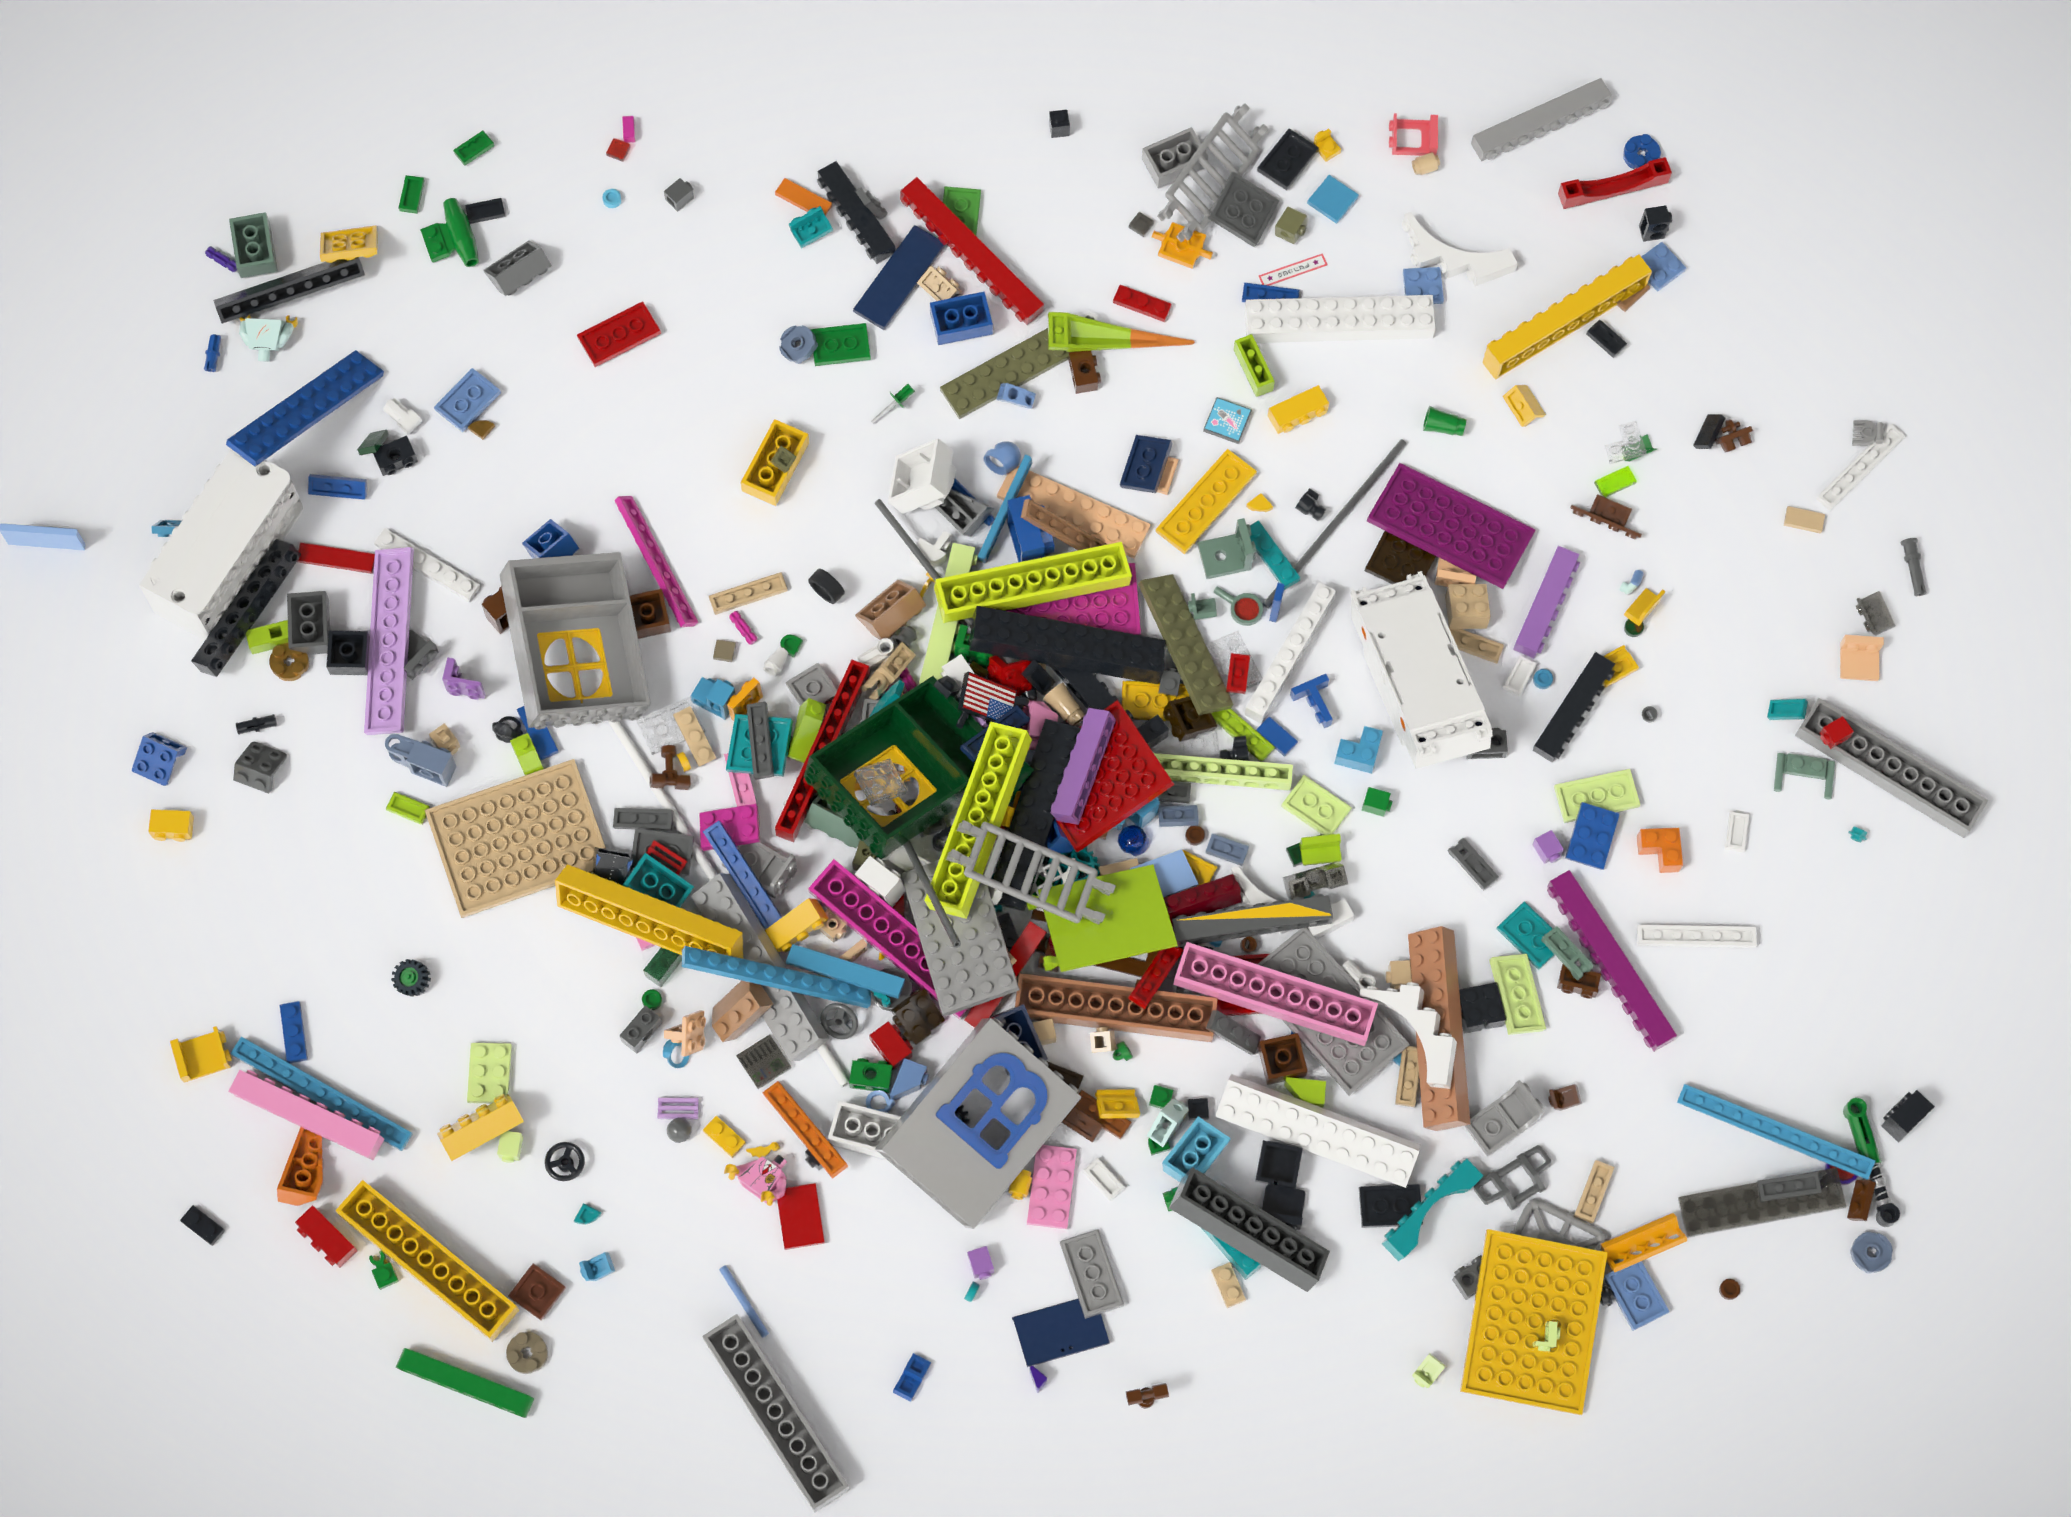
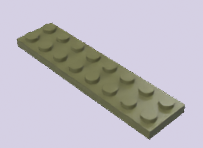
[940,328,1069,419]
[1138,574,1234,715]

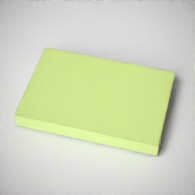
[1281,775,1352,835]

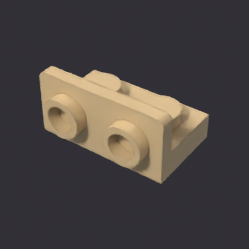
[917,266,963,301]

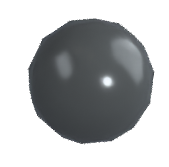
[666,1117,692,1143]

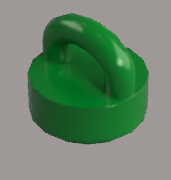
[1113,1041,1133,1061]

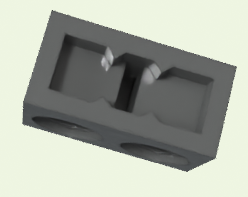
[1466,728,1508,759]
[1452,1255,1482,1300]

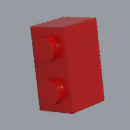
[869,1021,913,1071]

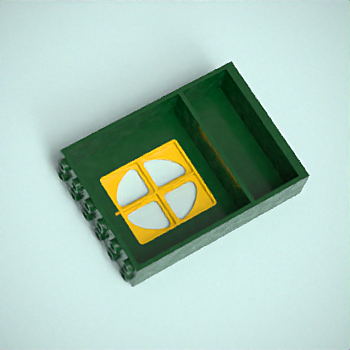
[804,676,983,860]

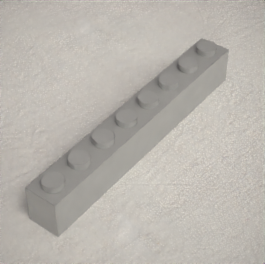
[1471,78,1612,162]

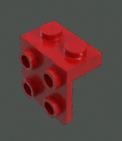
[988,656,1033,696]

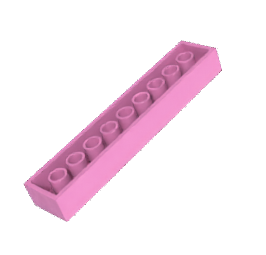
[1173,942,1378,1046]

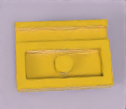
[1603,645,1639,688]
[1095,1089,1140,1118]

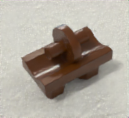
[1715,419,1753,453]

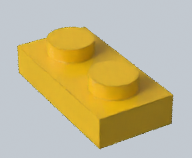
[703,1115,746,1158]

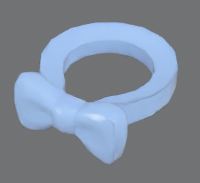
[866,1090,895,1113]

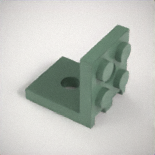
[1197,518,1256,579]

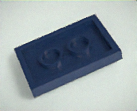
[1119,435,1173,493]

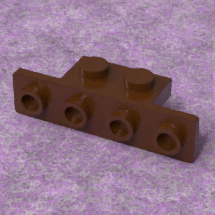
[1570,494,1642,540]

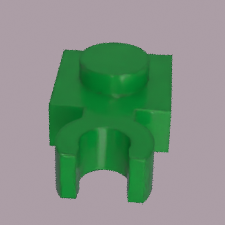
[369,1251,399,1290]

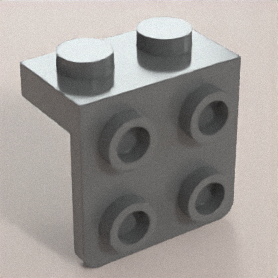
[403,629,439,680]
[233,742,287,794]

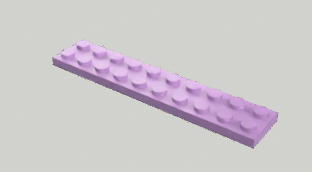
[364,547,414,735]

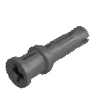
[1900,538,1927,597]

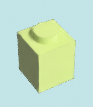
[497,1131,523,1163]

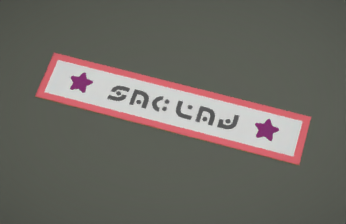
[1259,253,1328,286]

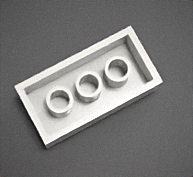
[828,1100,901,1159]

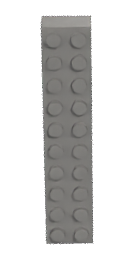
[1795,698,1989,838]
[691,873,830,1061]
[702,1314,850,1513]

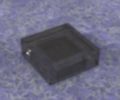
[1128,211,1154,237]

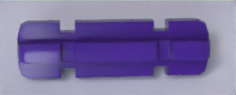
[205,246,237,272]

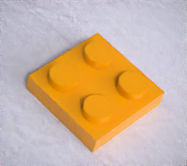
[727,677,763,721]

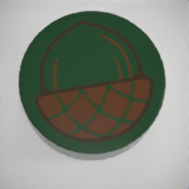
[1624,619,1644,637]

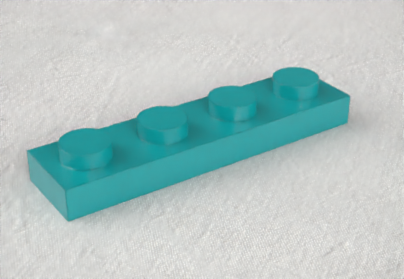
[1250,520,1300,590]

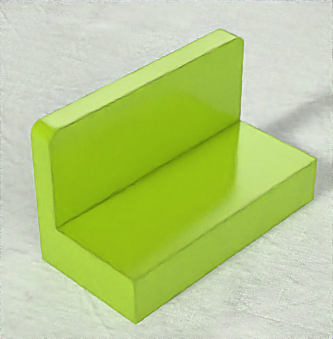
[1299,834,1342,866]

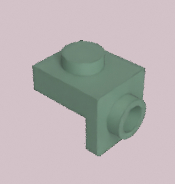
[1188,593,1217,620]

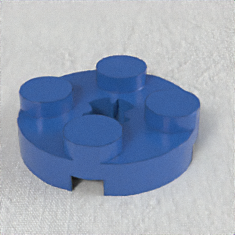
[1623,134,1661,169]

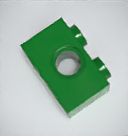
[849,1058,893,1093]

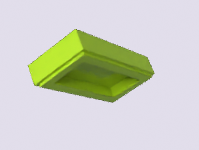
[386,792,430,825]

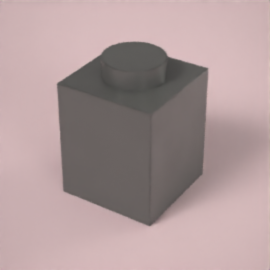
[664,178,694,212]

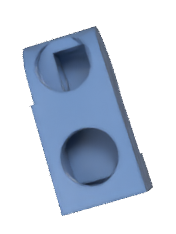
[996,383,1036,409]

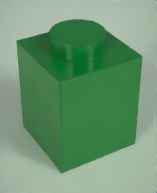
[1361,787,1393,817]

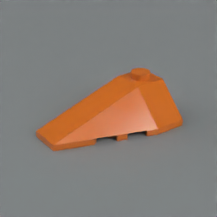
[277,1127,323,1206]

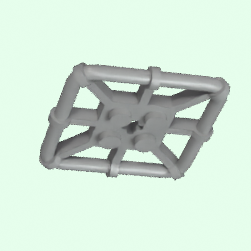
[1510,1199,1608,1251]

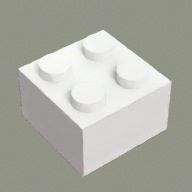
[855,856,906,907]

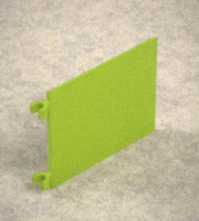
[1027,864,1178,972]

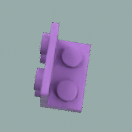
[442,657,485,700]

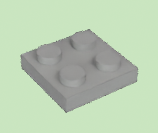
[786,663,837,706]

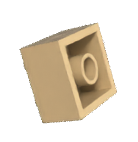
[1445,584,1491,629]

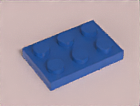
[1565,802,1619,870]

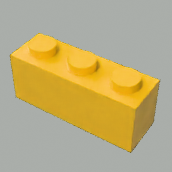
[1267,385,1329,434]
[765,898,829,953]

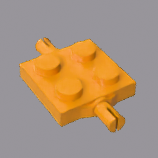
[1151,222,1213,269]

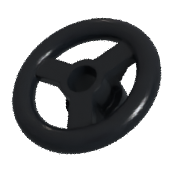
[544,1142,585,1182]

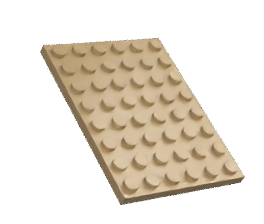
[425,759,606,918]

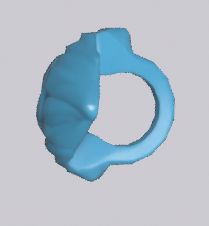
[663,1039,689,1068]

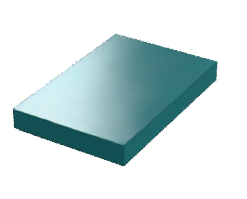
[1496,901,1555,970]

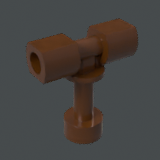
[649,745,691,790]
[1125,1383,1169,1409]

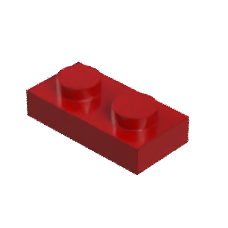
[1226,653,1250,694]

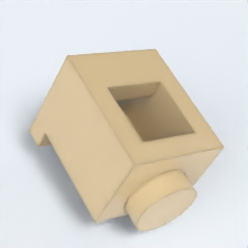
[818,909,847,943]

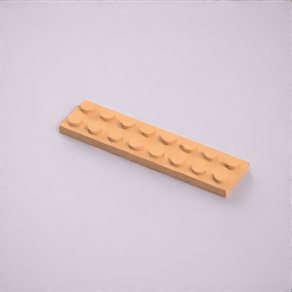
[997,466,1151,559]

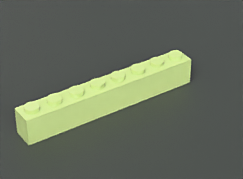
[919,543,978,684]

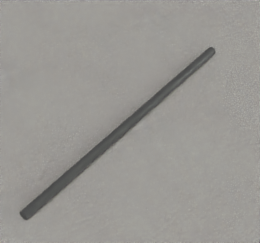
[1263,439,1407,609]
[874,499,1008,664]
[888,810,961,948]

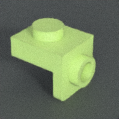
[1533,1321,1560,1351]
[1412,1353,1446,1388]

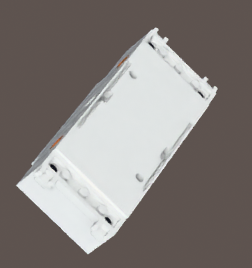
[1350,571,1493,769]

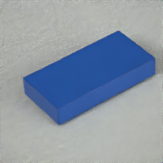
[1256,717,1298,757]

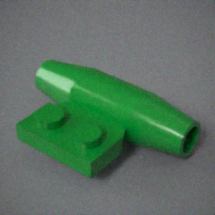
[420,198,479,267]

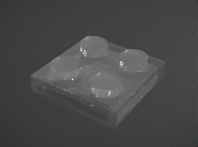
[854,759,908,806]

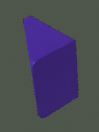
[1029,1366,1047,1393]

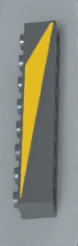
[1172,894,1333,947]

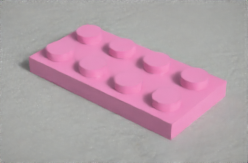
[1027,1145,1077,1229]

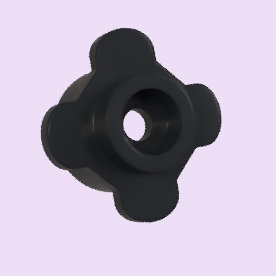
[1600,1285,1614,1306]

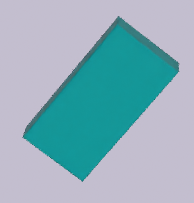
[1767,699,1808,720]

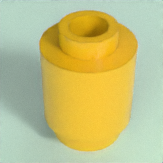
[1008,1169,1032,1200]

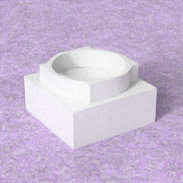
[888,439,956,514]

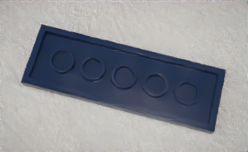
[853,225,946,330]

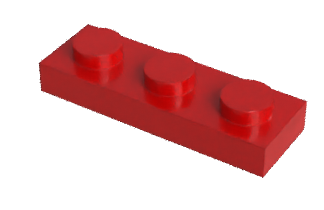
[1113,284,1172,323]

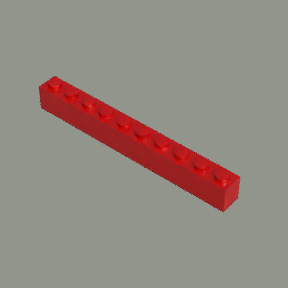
[900,177,1044,325]
[775,659,870,843]

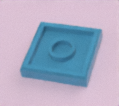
[1307,175,1359,224]

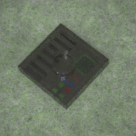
[736,1034,792,1089]

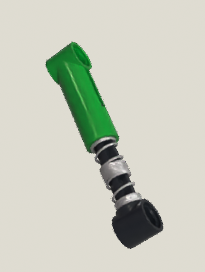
[1843,1098,1900,1227]

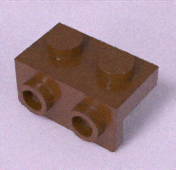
[1557,964,1601,999]

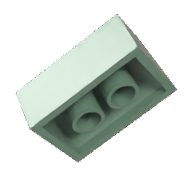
[804,795,875,848]

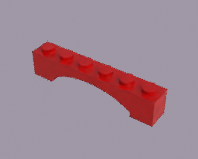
[1558,157,1672,209]

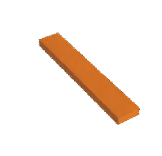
[762,1081,848,1179]

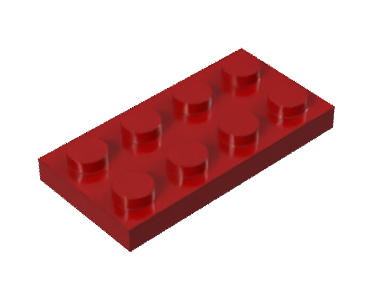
[577,301,661,367]

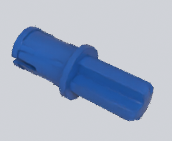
[204,334,221,372]

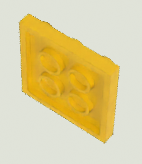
[320,225,378,263]

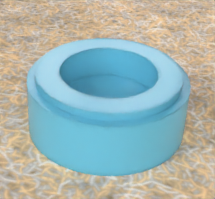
[602,189,621,208]

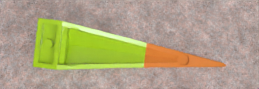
[1048,312,1195,352]

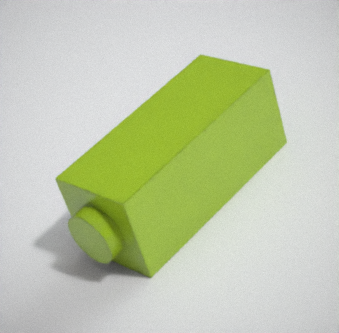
[246,620,288,655]

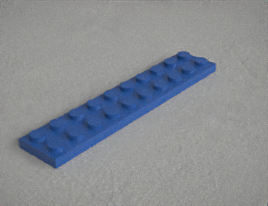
[226,350,384,467]

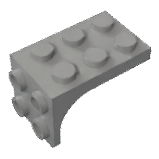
[722,842,797,898]
[1465,1080,1544,1157]

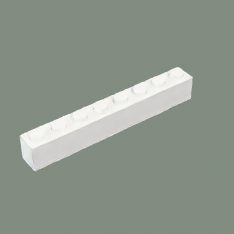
[1245,582,1336,724]

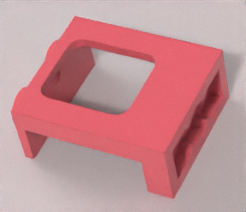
[1389,113,1438,156]

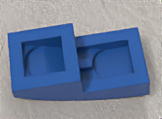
[893,1353,931,1402]

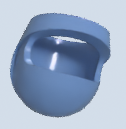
[983,441,1021,475]

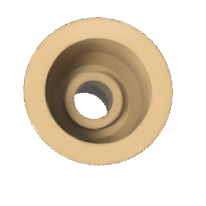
[1043,682,1085,726]

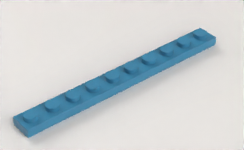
[682,946,871,1008]
[230,1037,413,1151]
[1677,1084,1875,1180]

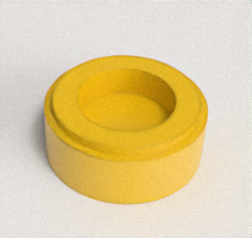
[676,752,691,772]

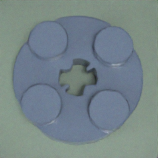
[779,325,818,364]
[1850,1232,1893,1274]

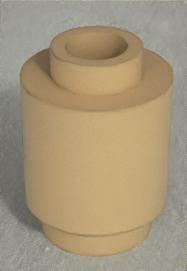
[1412,152,1440,175]

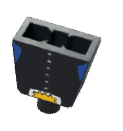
[593,847,633,885]

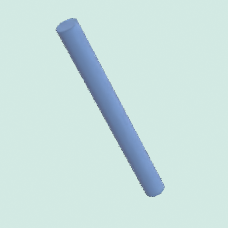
[719,1265,769,1338]

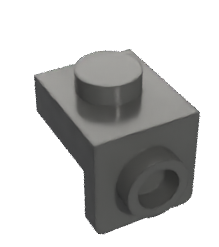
[1158,668,1181,697]

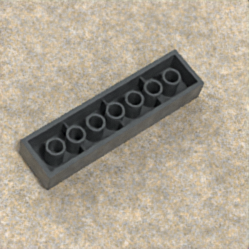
[1169,1167,1330,1292]

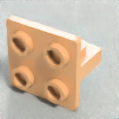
[664,1010,706,1057]

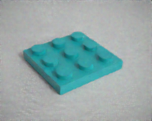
[726,714,793,777]

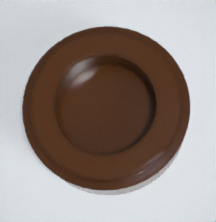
[1185,826,1205,846]
[1719,1279,1740,1300]

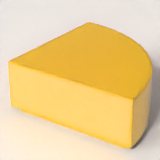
[1246,493,1273,512]

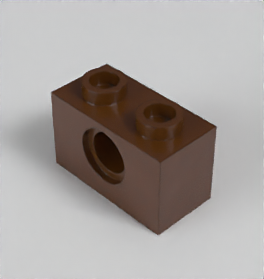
[1068,351,1101,394]

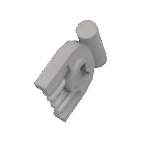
[1852,420,1884,446]

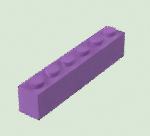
[1513,546,1580,659]
[1051,708,1116,825]

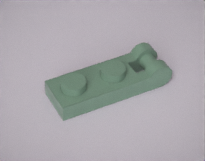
[1541,926,1594,980]

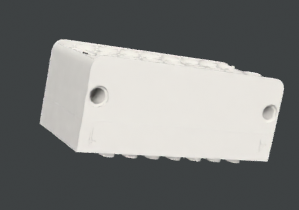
[139,449,303,640]

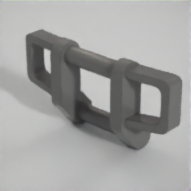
[1474,1145,1551,1210]

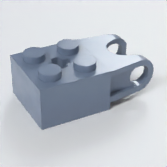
[385,734,457,787]

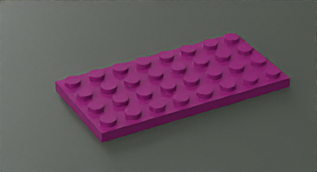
[1366,463,1536,589]

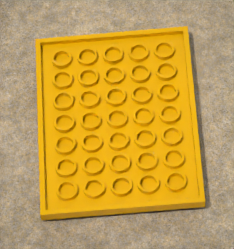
[1460,1229,1608,1415]

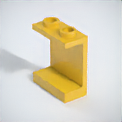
[170,1026,232,1083]

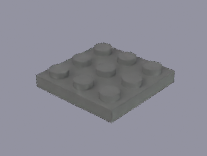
[1208,171,1280,247]

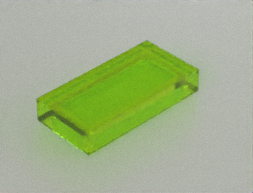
[1594,466,1637,497]

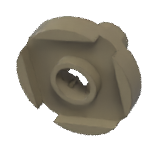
[506,1332,548,1374]

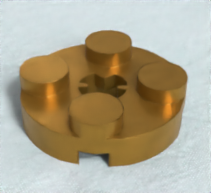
[269,643,309,681]

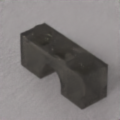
[1282,861,1348,900]

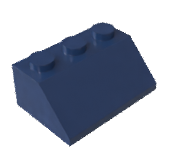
[990,1004,1048,1076]

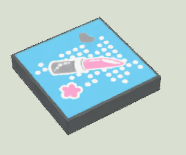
[1203,397,1252,444]

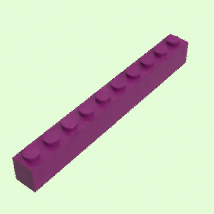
[1547,870,1677,1052]

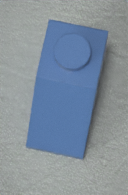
[890,1058,929,1100]

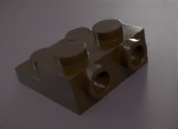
[1163,696,1218,742]
[890,987,945,1045]

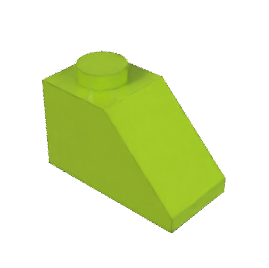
[510,733,543,775]
[1284,1077,1326,1108]

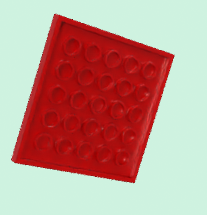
[1055,700,1175,853]

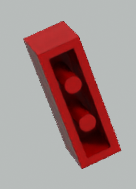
[295,1205,357,1268]

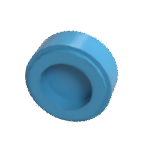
[1533,669,1553,689]

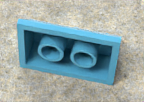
[1162,1116,1231,1182]

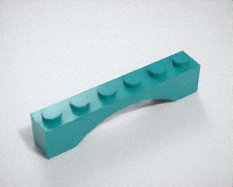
[1382,1158,1484,1261]

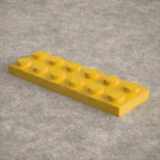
[1155,449,1257,554]

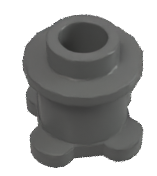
[891,626,917,649]

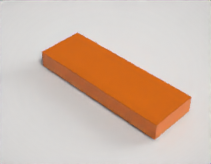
[775,178,832,216]

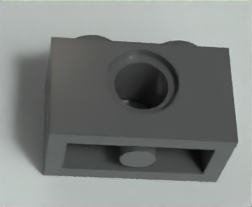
[619,1006,662,1054]

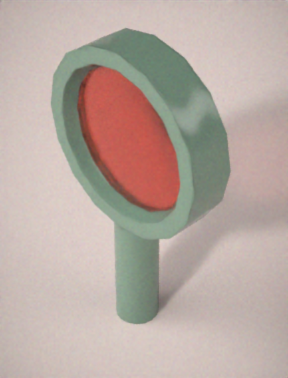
[1213,586,1263,626]

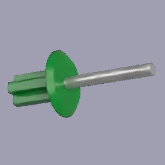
[871,384,915,424]

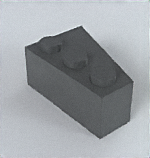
[935,488,995,537]

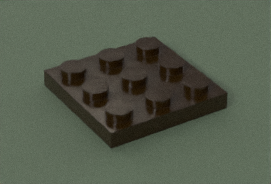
[1364,531,1436,584]

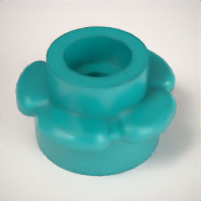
[1848,827,1867,843]

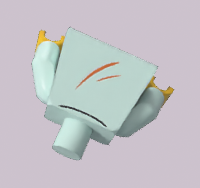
[239,314,298,362]

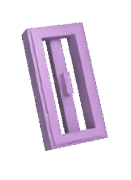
[657,1098,699,1119]

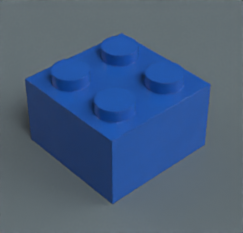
[522,519,580,559]

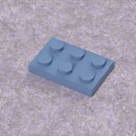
[434,368,501,433]
[1604,1261,1669,1331]

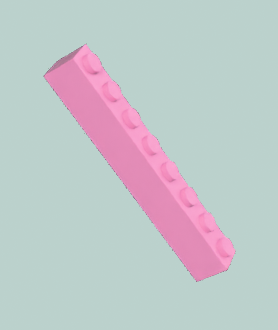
[228,1070,384,1161]

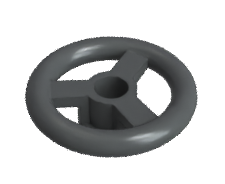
[820,1003,858,1040]

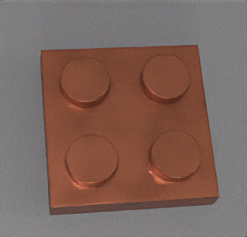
[508,1263,566,1321]

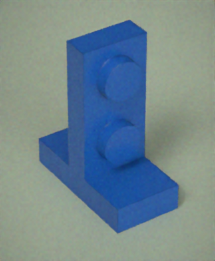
[1290,673,1333,729]

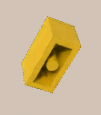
[148,809,194,842]

